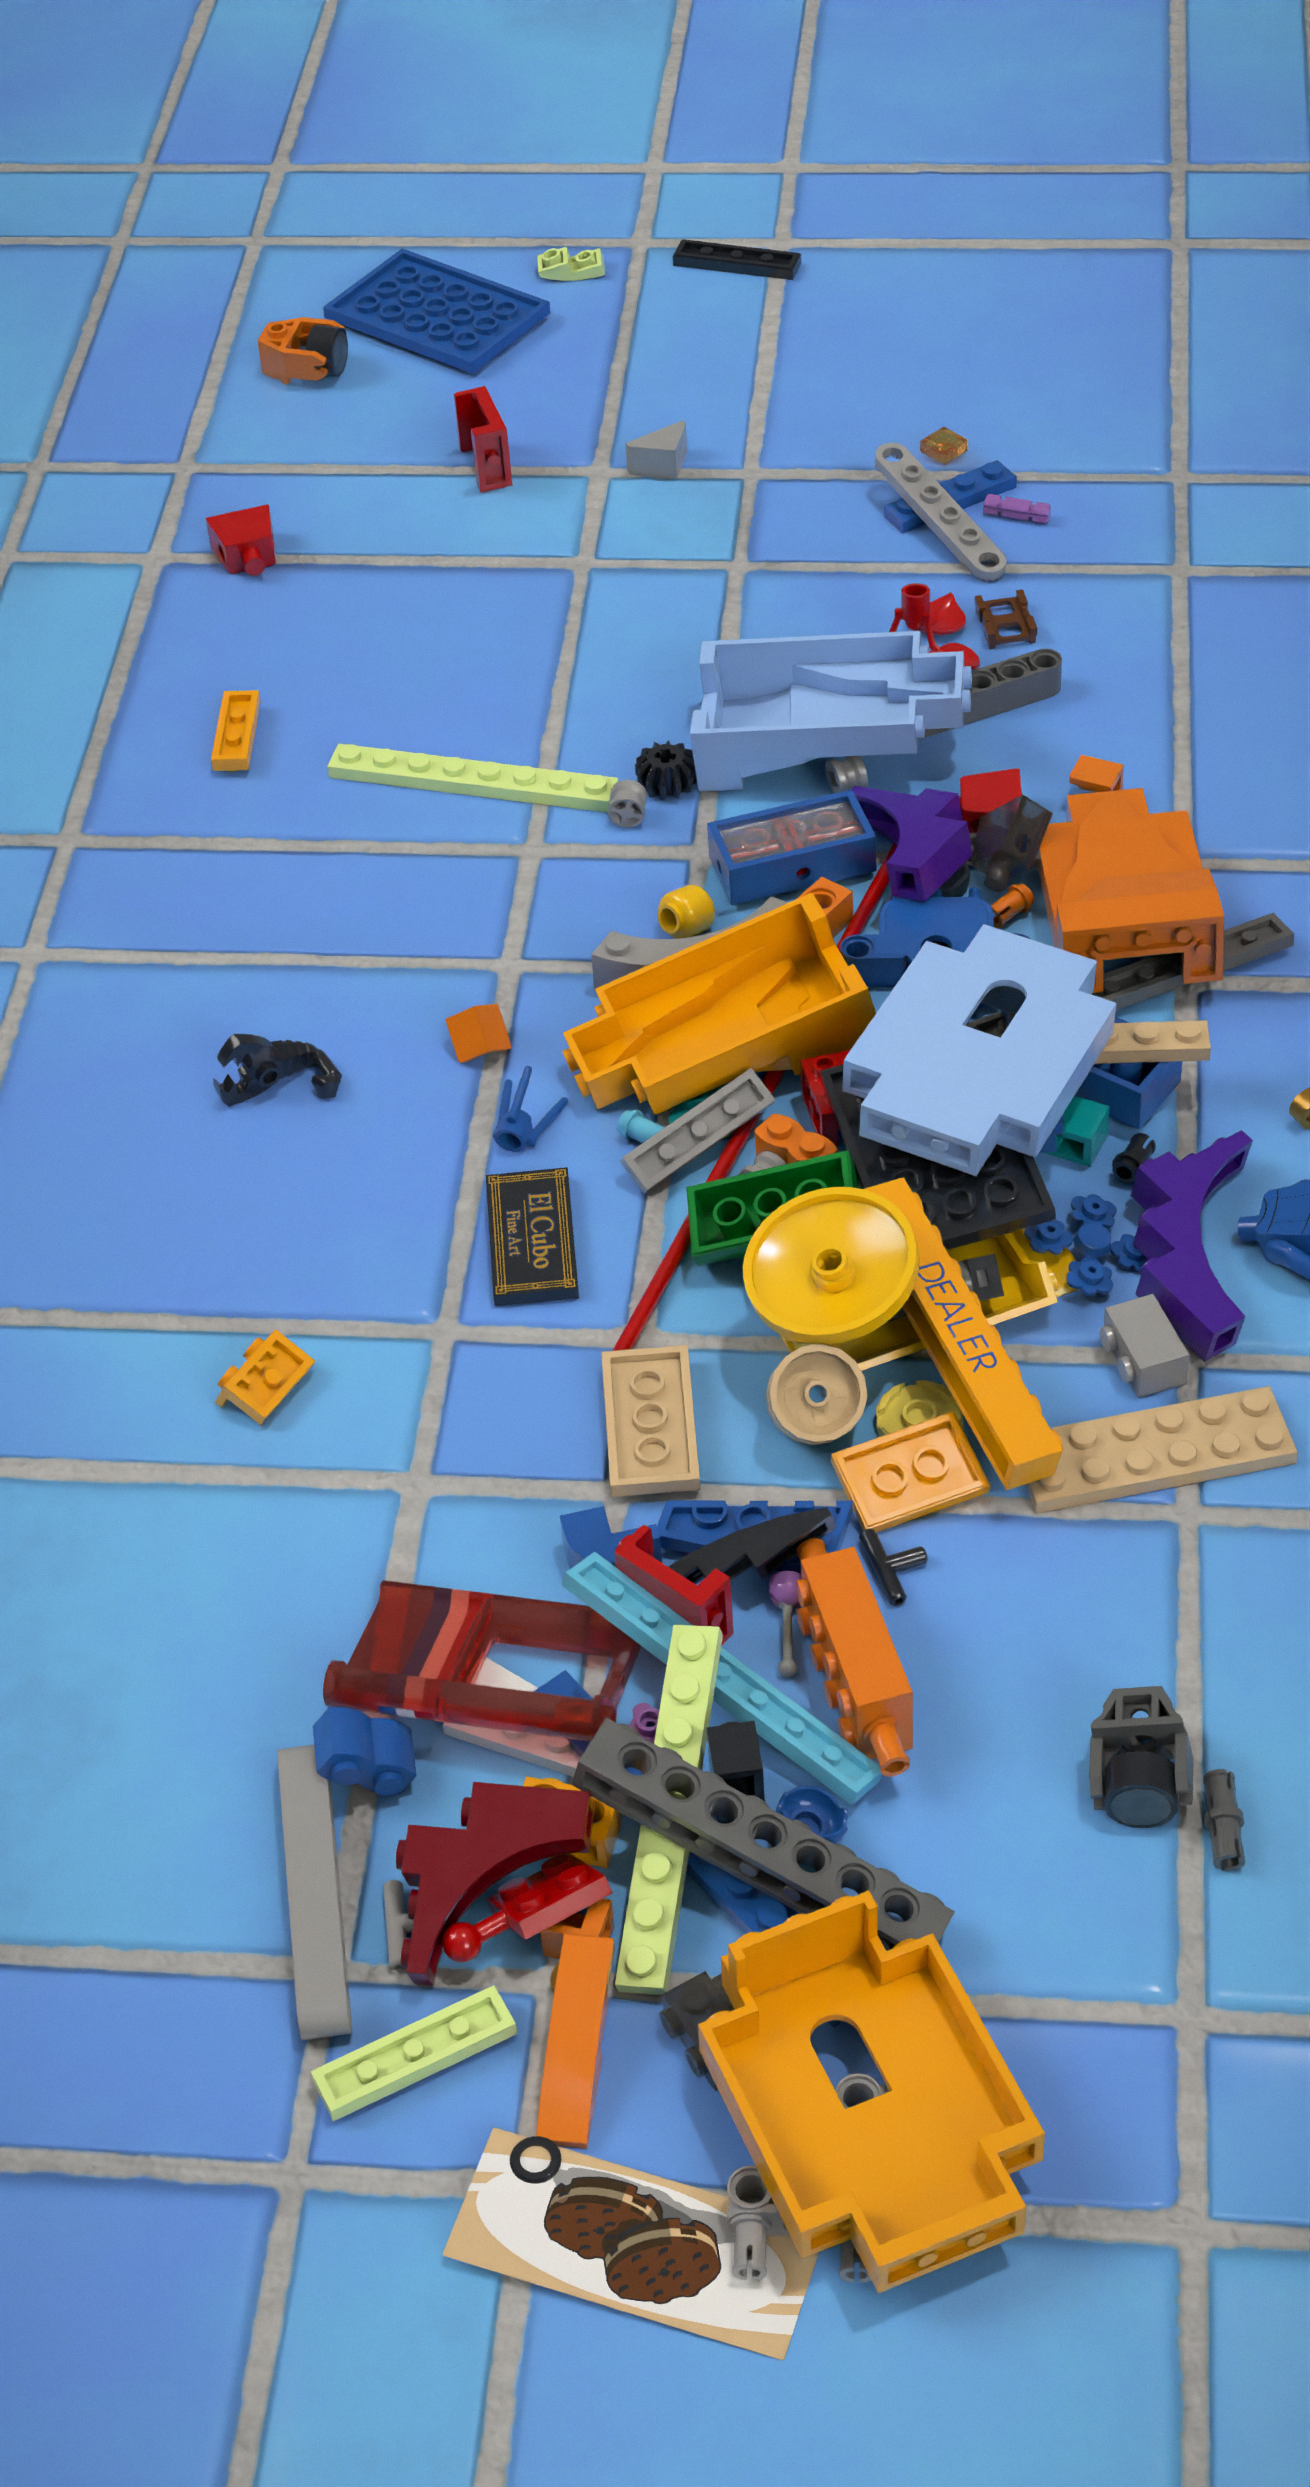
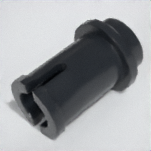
[1112,1133,1156,1183]

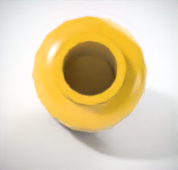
[658,884,715,939]

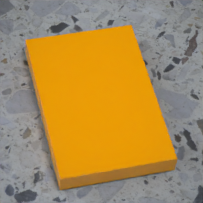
[830,1411,991,1533]

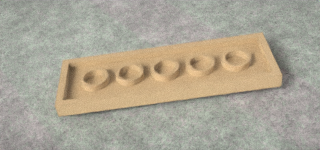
[1026,1386,1298,1514]

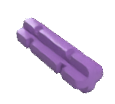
[983,494,1051,524]

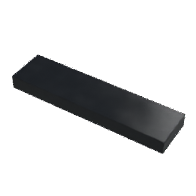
[673,239,801,280]

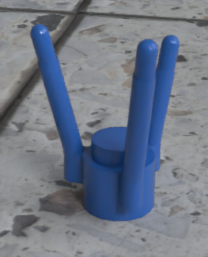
[493,1066,568,1152]

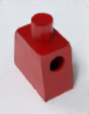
[205,504,276,576]
[959,768,1024,844]

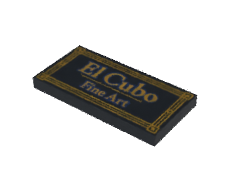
[486,1167,579,1306]

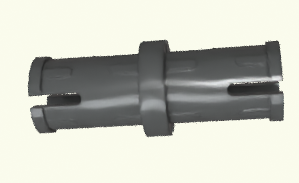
[1203,1769,1246,1871]

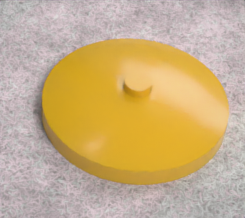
[743,1187,920,1344]

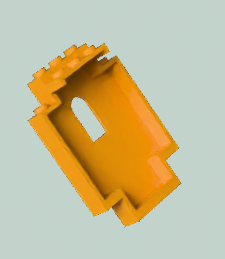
[698,1891,1045,2294]

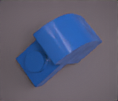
[560,1506,662,1569]

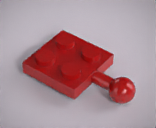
[442,1854,612,1963]

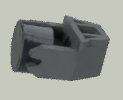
[1089,1686,1194,1828]

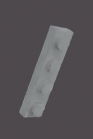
[620,1068,775,1194]

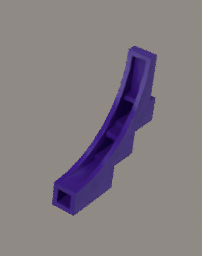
[1130,1130,1253,1362]

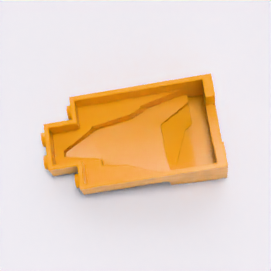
[562,893,876,1115]

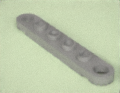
[875,443,1007,582]

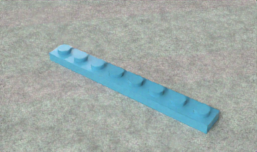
[562,1552,882,1806]

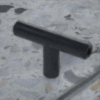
[859,1529,928,1606]

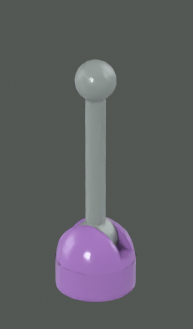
[769,1571,802,1677]

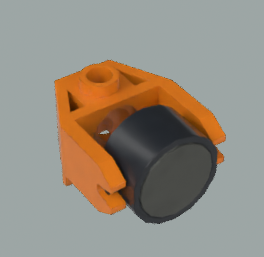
[257,317,348,385]

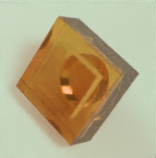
[920,426,968,465]

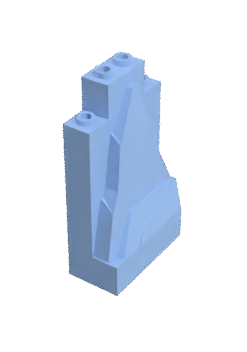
[690,631,972,792]

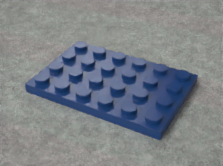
[323,248,551,374]

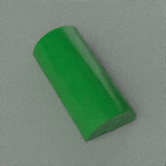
[686,1150,861,1266]

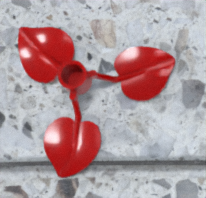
[889,583,980,670]

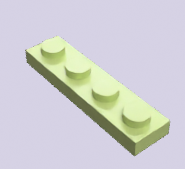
[310,1985,517,2122]

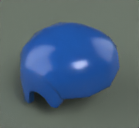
[776,1786,849,1844]

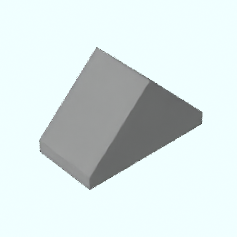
[625,420,687,479]

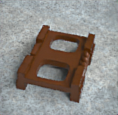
[974,589,1038,649]

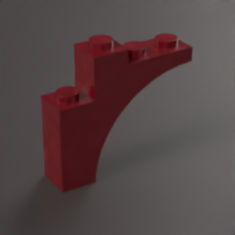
[396,1782,595,1986]

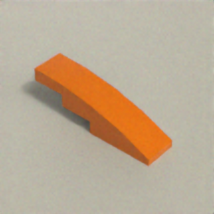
[536,1934,615,2149]

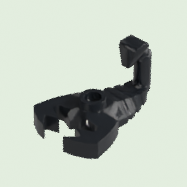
[213,1034,342,1107]

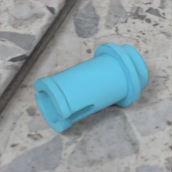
[617,1109,665,1143]

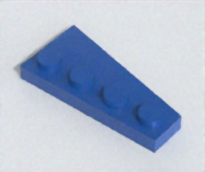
[657,1500,853,1574]

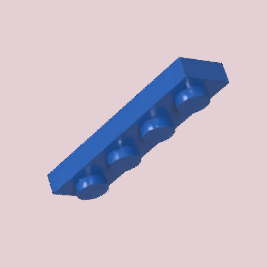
[884,460,1017,534]

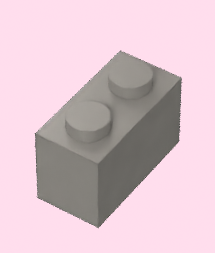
[1100,1294,1189,1398]

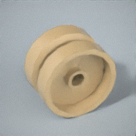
[765,1344,868,1446]

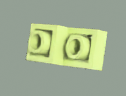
[537,247,605,281]

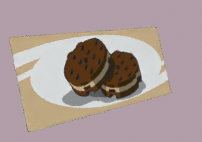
[443,2128,819,2360]

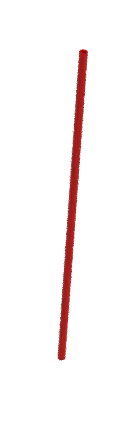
[612,843,897,1351]

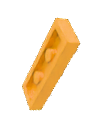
[211,690,261,772]

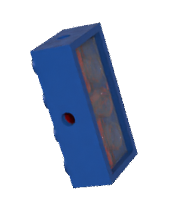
[707,790,877,905]

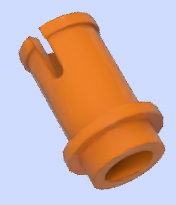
[991,884,1034,928]

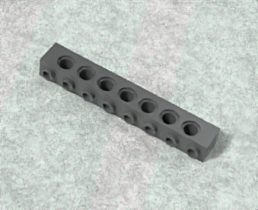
[571,1717,955,1951]

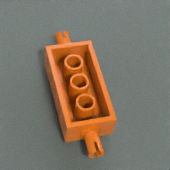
[795,1538,913,1777]

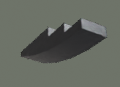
[668,1507,836,1584]

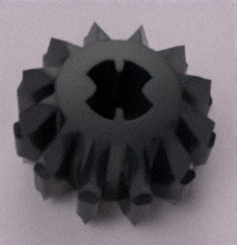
[635,740,696,800]

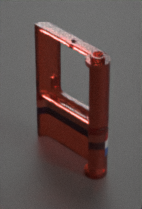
[323,1580,641,1742]

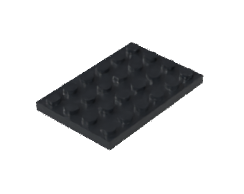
[820,1026,1056,1251]

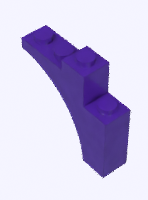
[851,786,973,902]

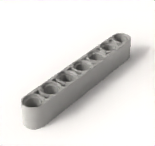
[277,1744,352,2041]

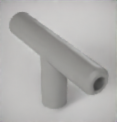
[383,1880,414,1972]

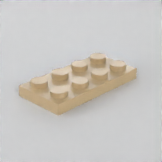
[601,1345,700,1497]

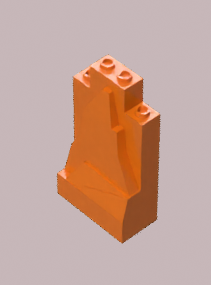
[1035,788,1224,993]

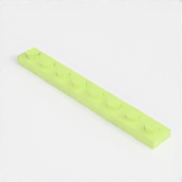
[327,743,619,813]
[615,1625,723,1996]

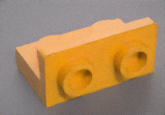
[215,1329,315,1425]

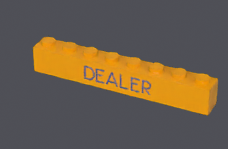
[864,1177,1063,1490]

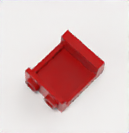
[453,386,513,492]
[614,1524,734,1646]

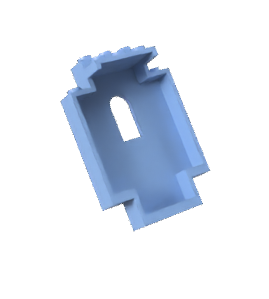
[842,924,1117,1176]

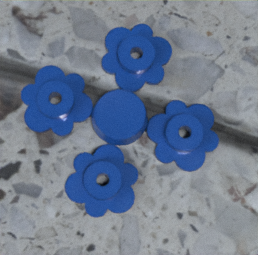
[1024,1194,1148,1296]

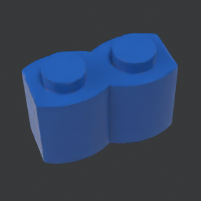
[313,1707,417,1796]

